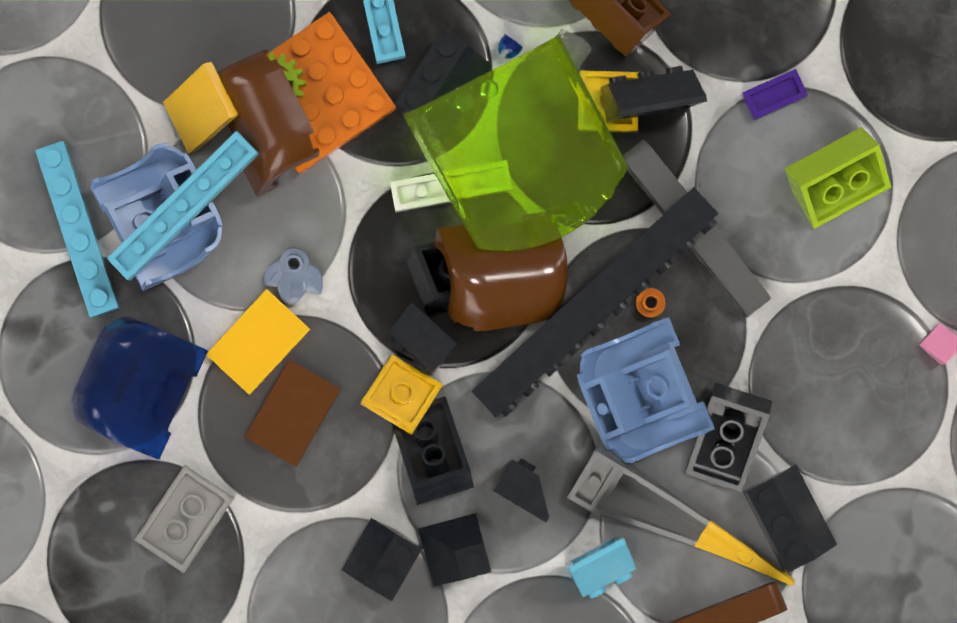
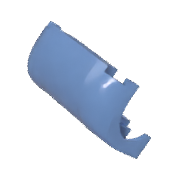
[90,143,223,291]
[577,317,715,463]

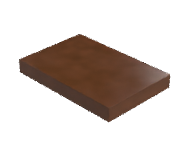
[245,359,341,467]

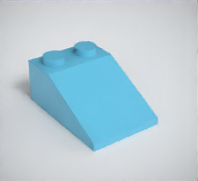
[565,536,636,599]

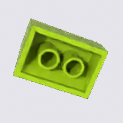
[784,127,892,229]

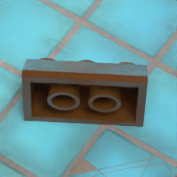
[569,0,671,56]

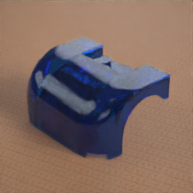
[71,316,208,460]

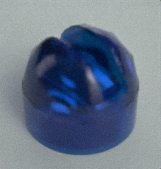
[498,33,524,59]

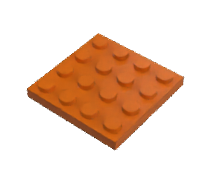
[266,11,396,175]

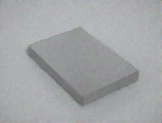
[134,465,235,573]

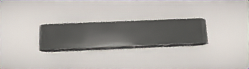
[620,140,771,318]

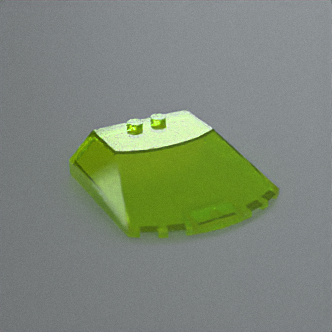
[403,35,628,251]

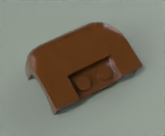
[217,49,320,196]
[434,212,568,331]

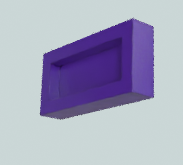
[741,69,808,121]

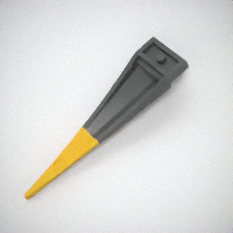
[567,446,795,585]

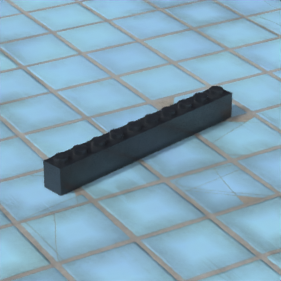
[472,187,719,418]

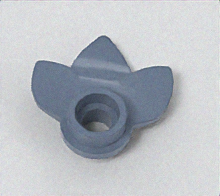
[264,247,323,307]

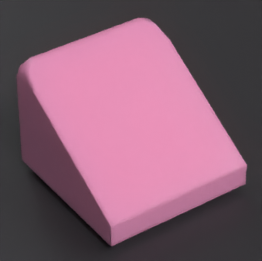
[919,323,957,365]

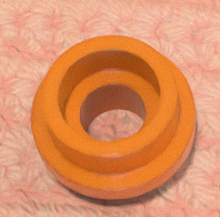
[636,288,666,318]

